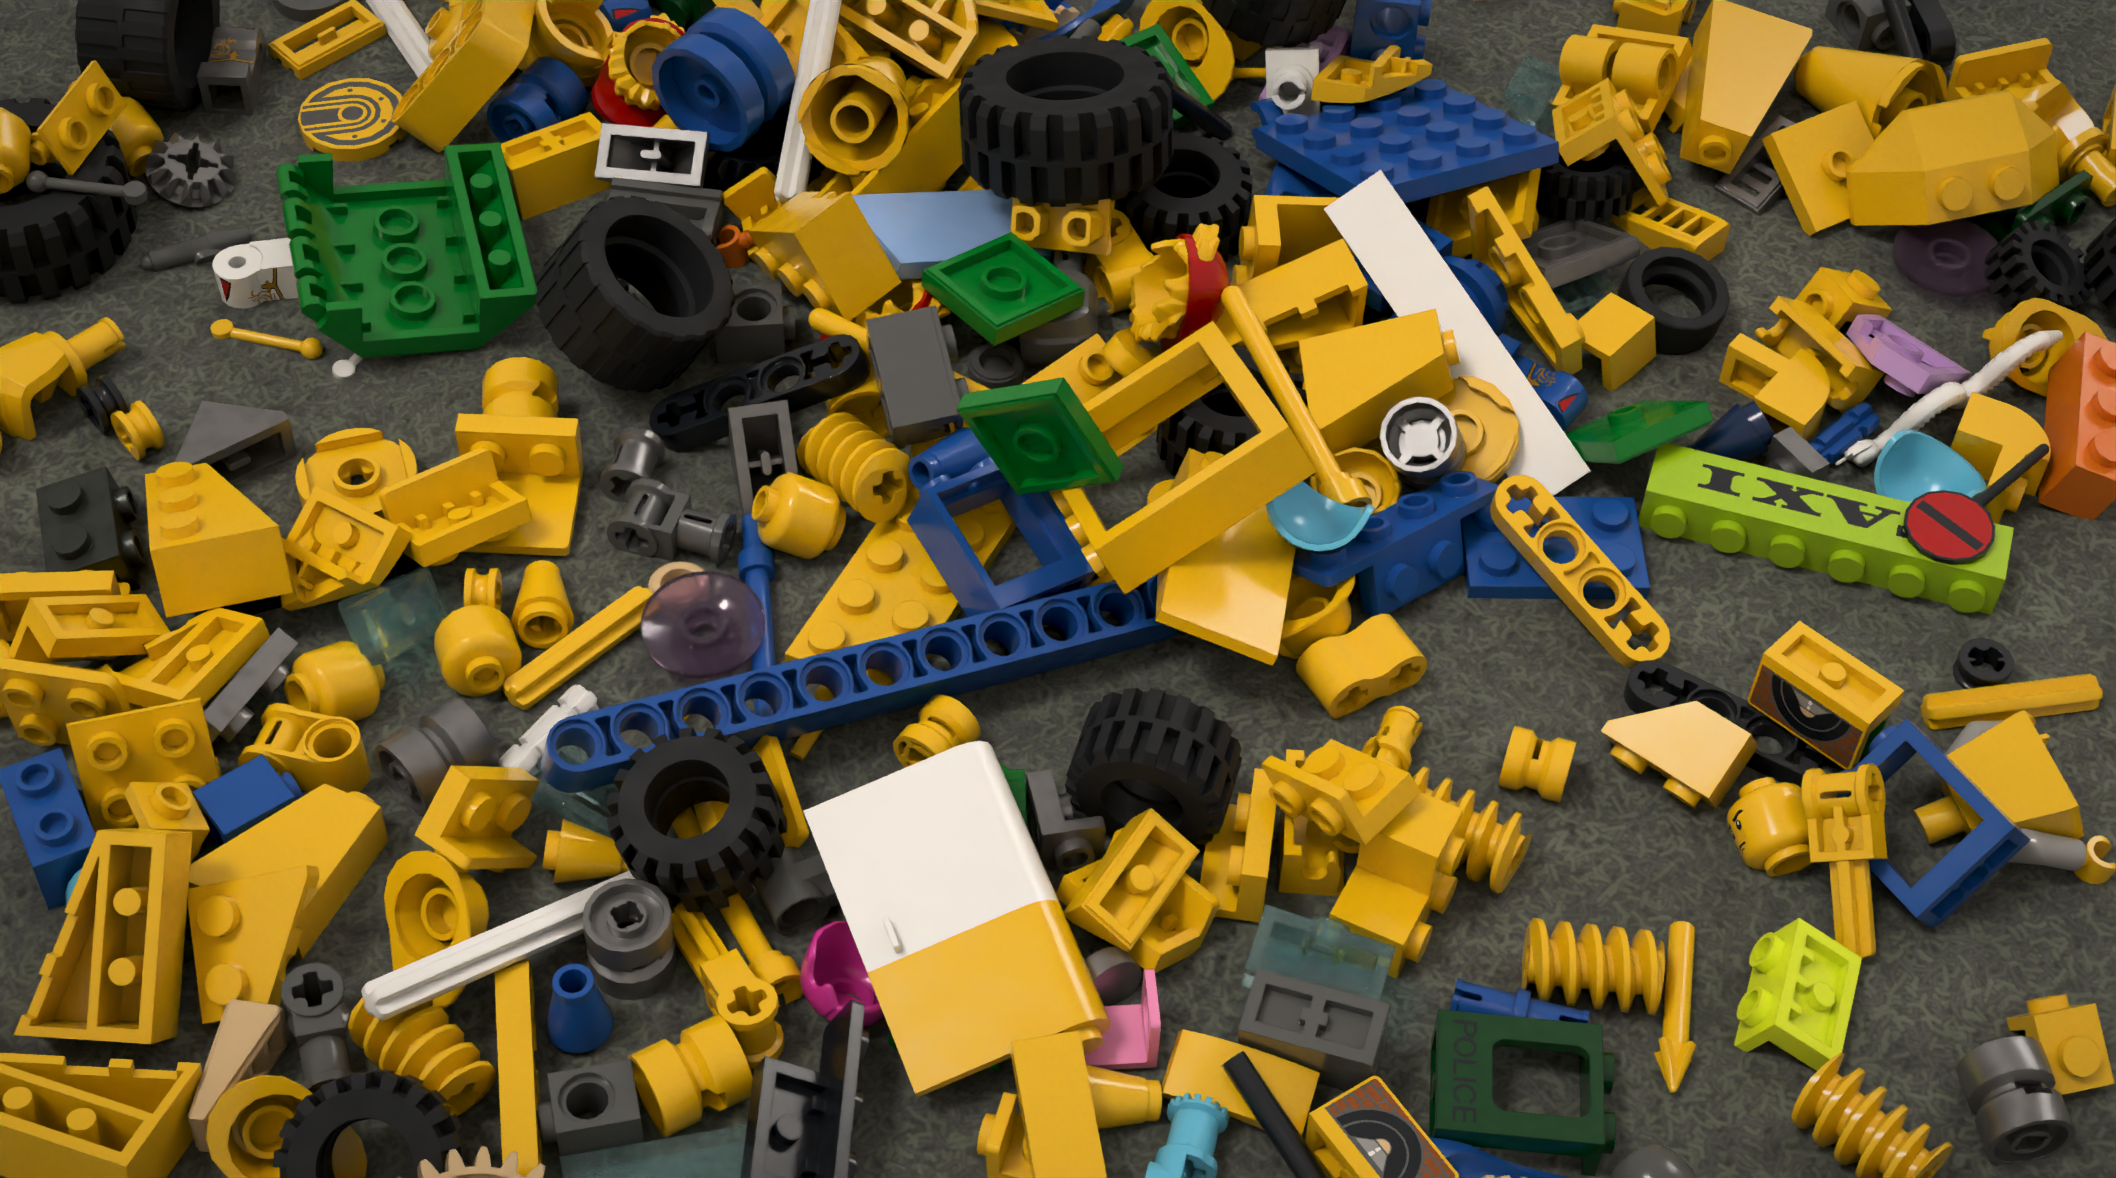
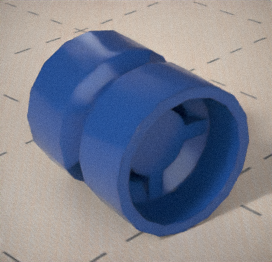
[487,57,588,143]

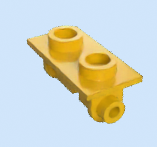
[30,60,127,175]

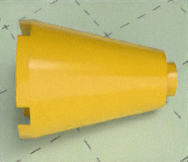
[1794,46,1947,140]
[797,56,910,175]

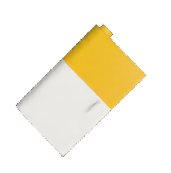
[803,741,1111,1098]

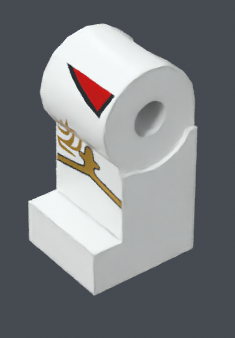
[212,238,298,309]

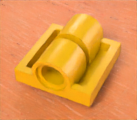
[1551,24,1693,133]

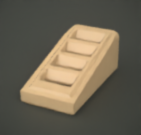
[187,999,290,1152]

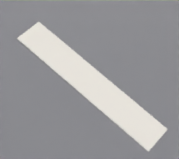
[1324,170,1591,496]

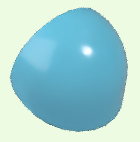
[1874,430,1987,503]
[1265,481,1374,552]

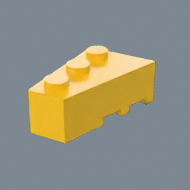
[1216,238,1368,374]
[0,1053,203,1178]

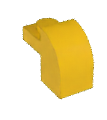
[1719,333,1830,447]
[1950,392,2051,524]

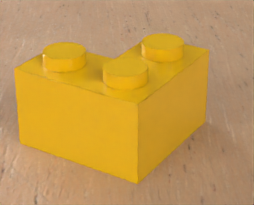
[1324,792,1467,979]

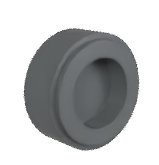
[968,342,1025,389]

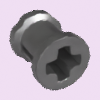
[599,427,665,502]

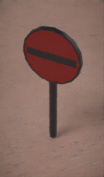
[1903,444,2049,565]

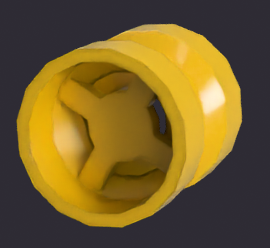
[893,694,981,768]
[1498,725,1577,803]

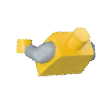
[1913,710,2116,884]

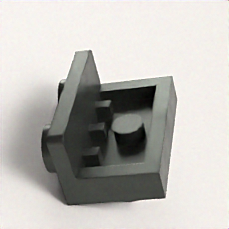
[36,466,146,591]

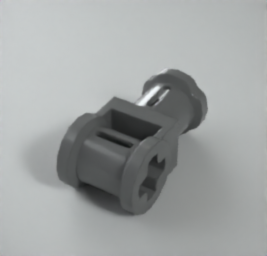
[606,478,737,565]
[281,963,354,1094]

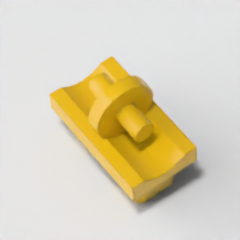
[1011,197,1115,255]

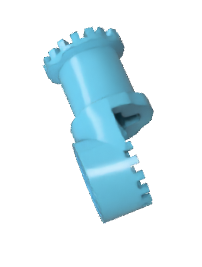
[1145,1093,1230,1178]

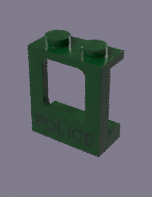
[1429,1009,1616,1176]

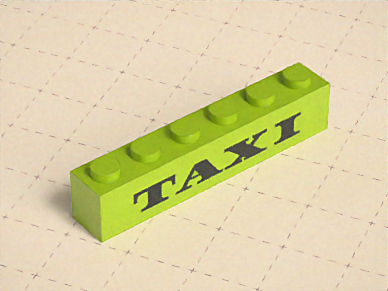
[1638,443,2014,615]

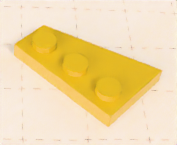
[1467,186,1586,375]

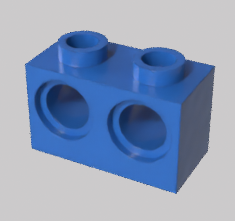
[1349,0,1432,61]
[0,747,96,910]

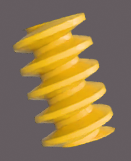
[796,412,913,523]
[1412,766,1532,894]
[1522,918,1665,1016]
[348,997,496,1116]
[1791,1053,1954,1178]

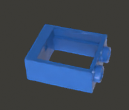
[907,457,1095,617]
[1836,718,2031,928]

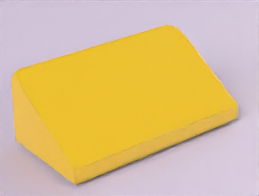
[1064,808,1200,952]

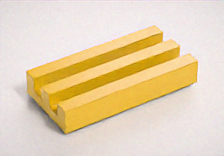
[268,0,387,80]

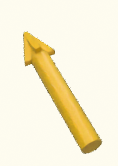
[1654,921,1696,1093]

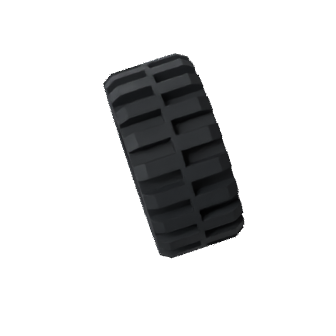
[958,36,1174,207]
[0,98,138,304]

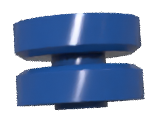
[652,7,795,152]

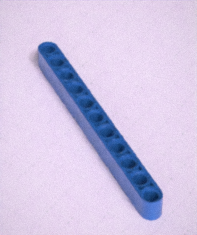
[541,574,1180,793]

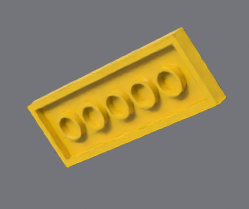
[785,419,1017,686]

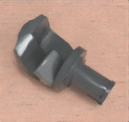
[1020,250,1098,369]

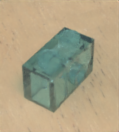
[1241,905,1396,1000]

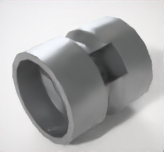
[1380,397,1466,490]
[375,697,499,815]
[582,878,677,1001]
[1956,1036,2076,1165]

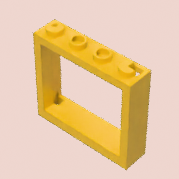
[1049,321,1317,595]

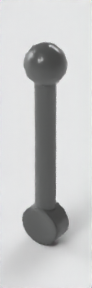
[26,170,148,205]

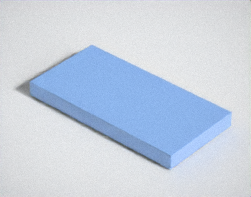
[852,190,1069,280]

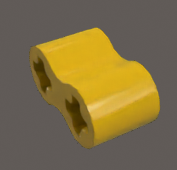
[1296,613,1428,719]

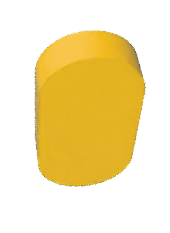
[1102,327,1163,378]

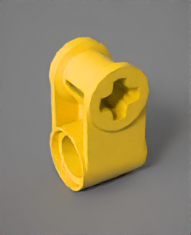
[1084,209,1154,315]
[238,703,371,793]

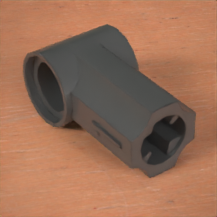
[752,847,840,935]

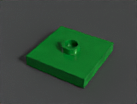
[921,232,1085,346]
[956,377,1124,495]
[1565,400,1713,464]

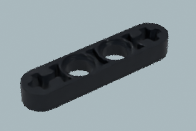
[649,334,871,453]
[1623,660,1857,787]

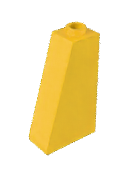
[1679,0,1812,174]

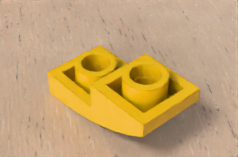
[1161,1029,1320,1136]

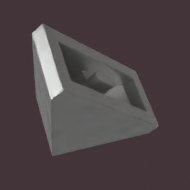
[594,123,710,188]
[727,400,798,516]
[175,401,297,485]

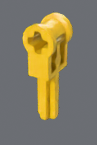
[1801,763,1888,958]
[672,903,785,1069]

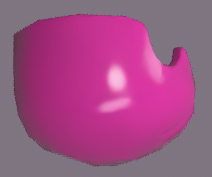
[800,921,884,1027]

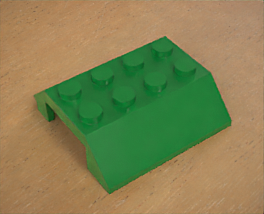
[276,142,537,358]

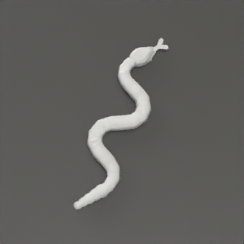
[1835,330,2063,467]

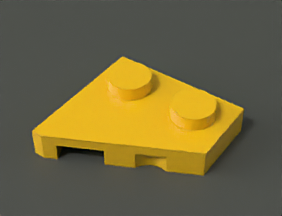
[95,607,270,708]

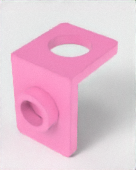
[1084,970,1161,1070]

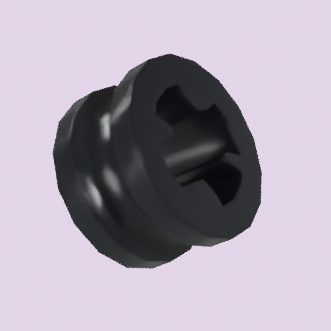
[76,375,129,435]
[1953,638,2014,689]

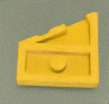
[187,865,319,1024]

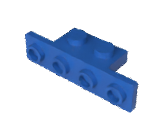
[1292,471,1499,616]

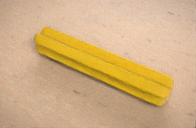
[502,586,660,710]
[1920,674,2103,730]

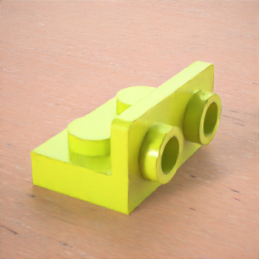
[1734,918,1862,1071]

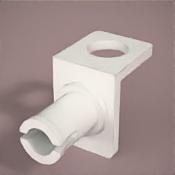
[1265,42,1323,115]

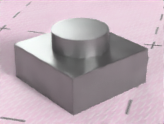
[1764,426,1830,481]

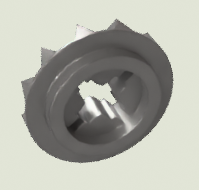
[145,133,237,207]

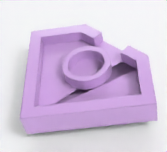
[1846,314,1971,397]

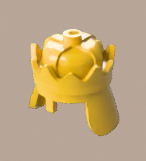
[518,0,616,88]

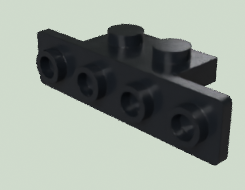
[740,1000,869,1178]

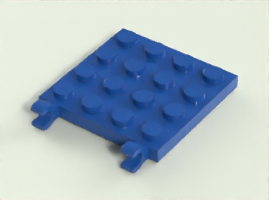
[1250,79,1559,204]

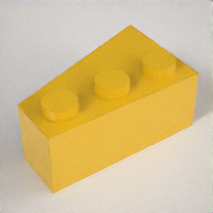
[748,192,901,321]
[145,462,294,618]
[14,828,193,1044]

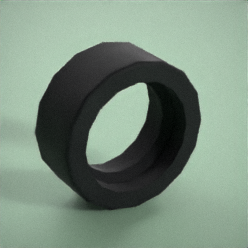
[1617,247,1730,355]

